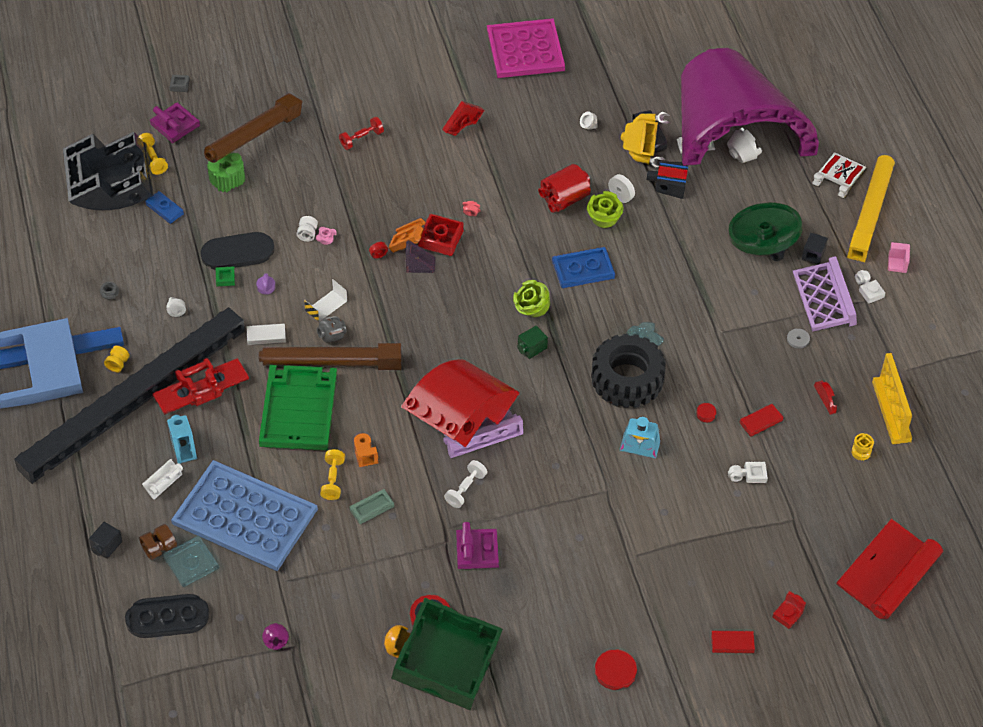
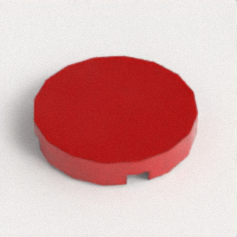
[595,649,637,690]

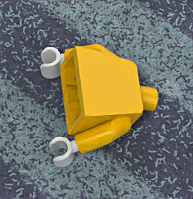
[621,112,670,167]

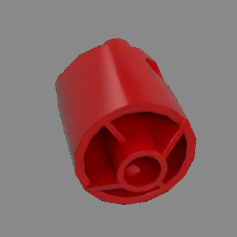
[538,164,591,213]

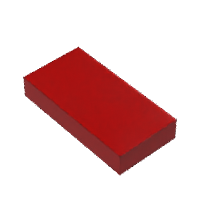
[740,404,783,437]
[711,631,755,653]

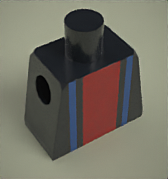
[646,161,689,199]

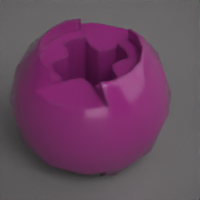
[262,623,289,650]

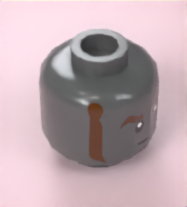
[317,316,346,343]

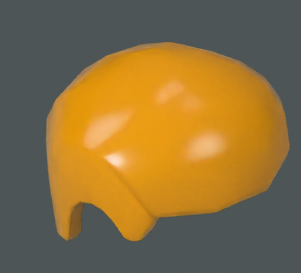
[384,625,411,658]

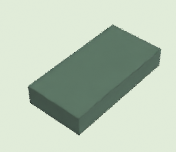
[349,489,394,524]

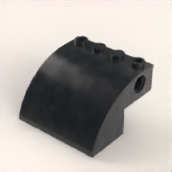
[63,132,154,210]

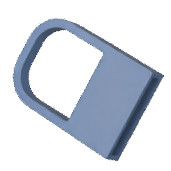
[0,318,83,409]

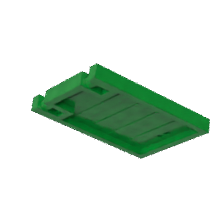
[259,365,337,450]

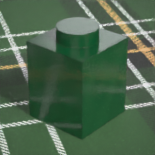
[517,325,548,359]

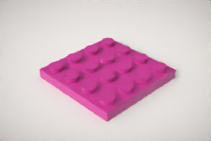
[487,18,565,78]

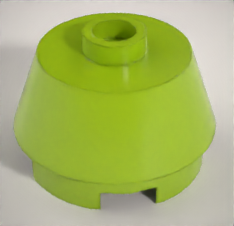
[587,191,623,228]
[513,280,550,318]

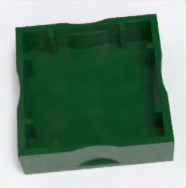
[391,598,503,710]

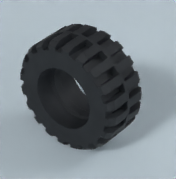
[591,334,666,408]

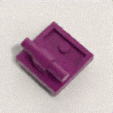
[150,102,200,143]
[456,522,499,569]

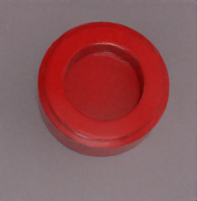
[369,242,388,259]
[696,403,716,423]

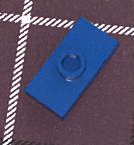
[146,191,184,224]

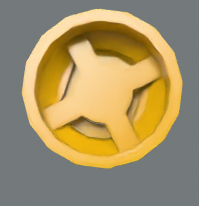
[104,346,130,373]
[851,433,874,461]

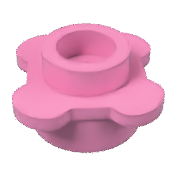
[316,227,336,245]

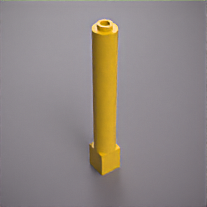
[847,155,895,263]

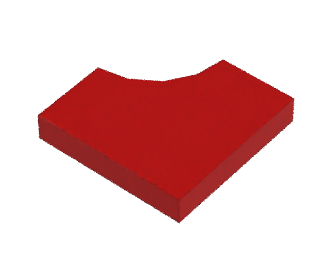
[442,101,485,136]

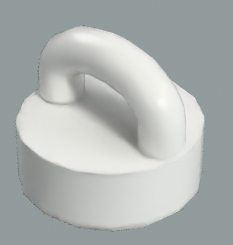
[580,112,598,130]
[167,297,186,317]

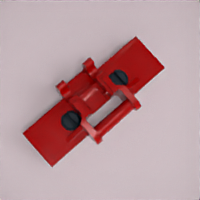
[153,358,249,415]

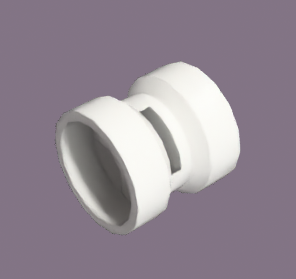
[297,216,318,242]

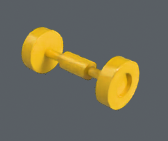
[139,133,168,175]
[320,449,345,500]

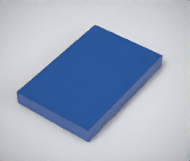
[552,247,615,289]

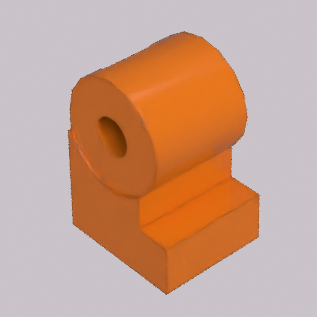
[354,433,378,467]

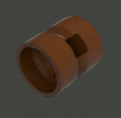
[139,524,177,560]

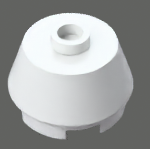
[727,127,762,163]

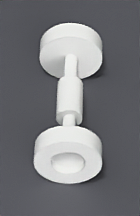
[444,460,487,508]

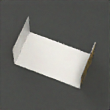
[304,279,347,322]

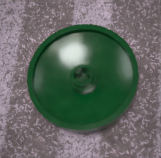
[728,202,803,255]

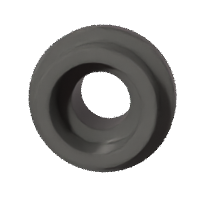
[100,281,119,299]

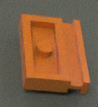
[388,218,426,253]

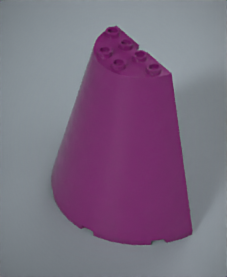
[681,48,819,166]

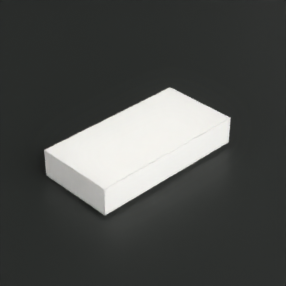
[247,324,286,345]

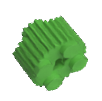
[207,152,245,192]

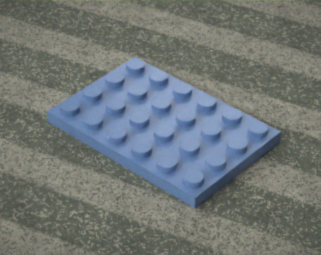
[171,460,318,571]

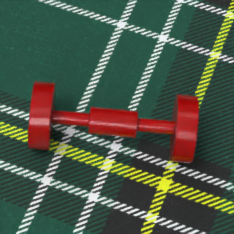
[339,116,384,150]

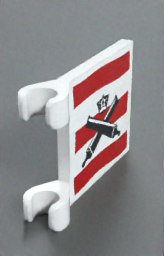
[812,152,866,198]

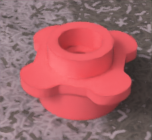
[462,201,480,216]

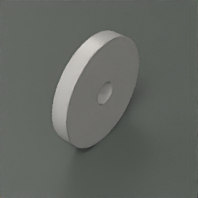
[787,329,810,349]

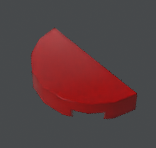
[814,380,837,415]

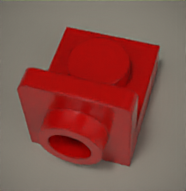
[772,591,806,629]

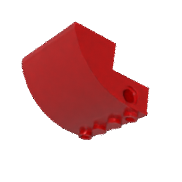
[401,359,520,448]

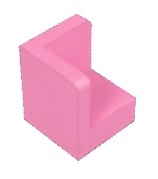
[888,242,910,273]

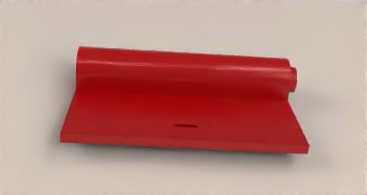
[836,518,943,619]

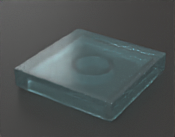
[163,535,219,587]

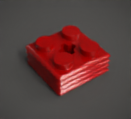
[418,214,464,256]

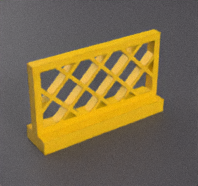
[872,353,912,444]

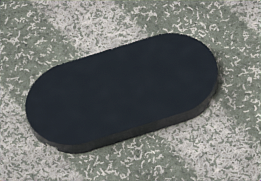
[201,232,274,270]
[125,594,210,638]

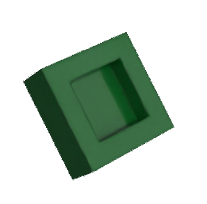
[216,267,235,287]

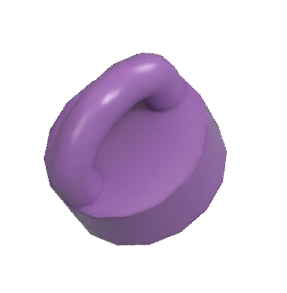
[257,273,275,294]

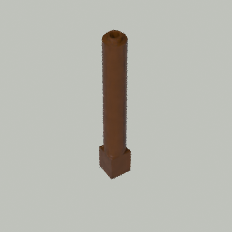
[204,93,302,163]
[259,343,402,370]

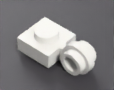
[855,270,885,304]
[728,462,768,483]

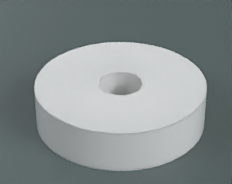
[608,174,635,203]

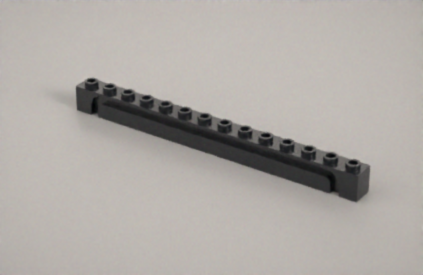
[14,307,245,484]

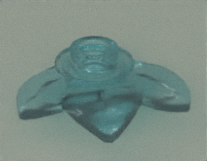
[626,322,664,346]

